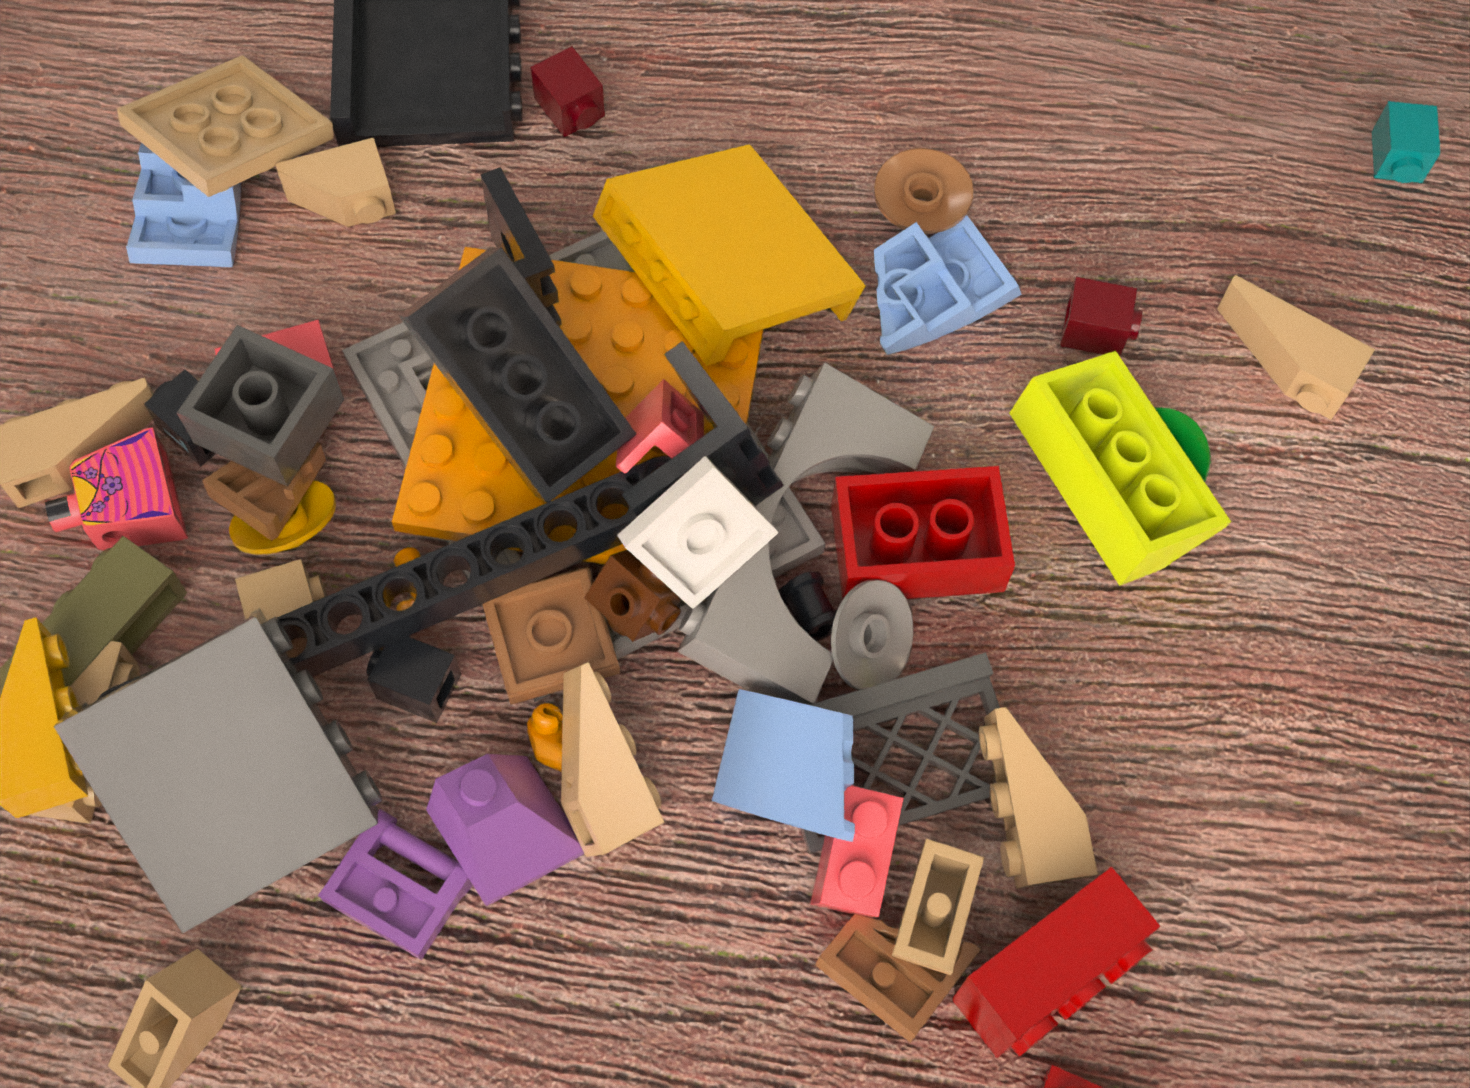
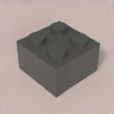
[177,325,344,487]

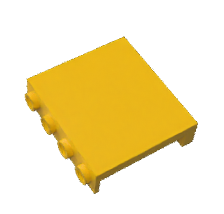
[593,144,866,366]

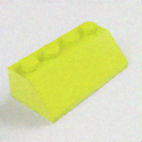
[1009,351,1231,586]

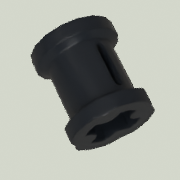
[778,571,837,642]

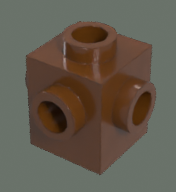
[584,550,681,642]

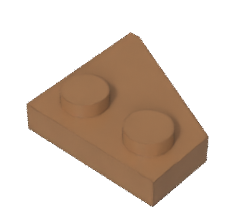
[202,442,326,541]
[815,914,981,1043]

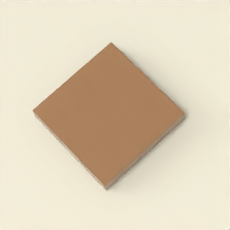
[482,567,620,705]

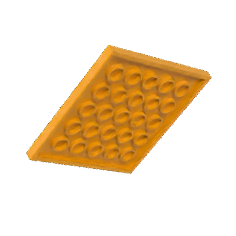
[392,247,764,564]

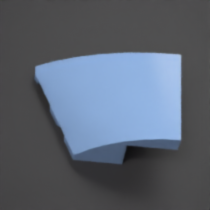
[126,143,241,267]
[874,215,1022,355]
[712,689,855,842]

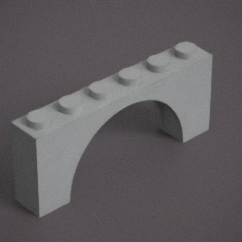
[678,363,934,705]

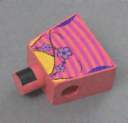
[45,427,188,551]

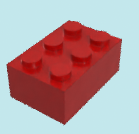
[831,466,1015,600]
[952,867,1161,1059]

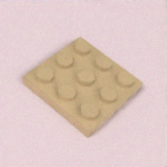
[117,55,334,197]

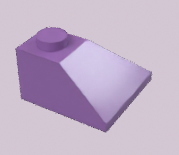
[426,754,584,906]

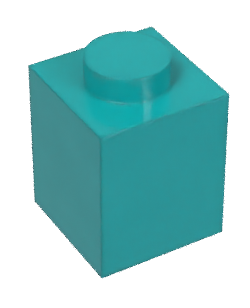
[1371,101,1441,183]

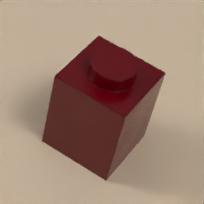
[530,46,605,137]
[1060,277,1143,356]

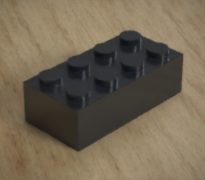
[399,247,636,503]

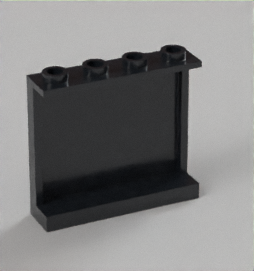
[330,0,523,147]

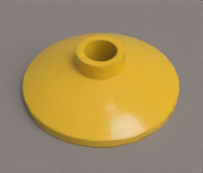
[229,480,336,555]

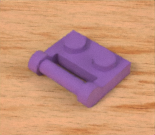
[318,809,473,960]

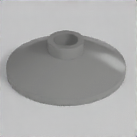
[831,580,913,690]

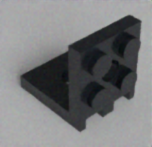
[480,167,562,326]
[622,341,784,517]

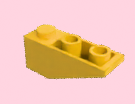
[0,617,88,818]

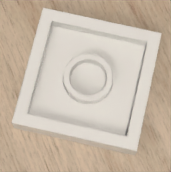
[617,456,779,609]

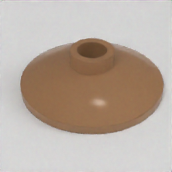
[874,148,974,234]

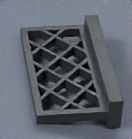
[801,652,1000,854]

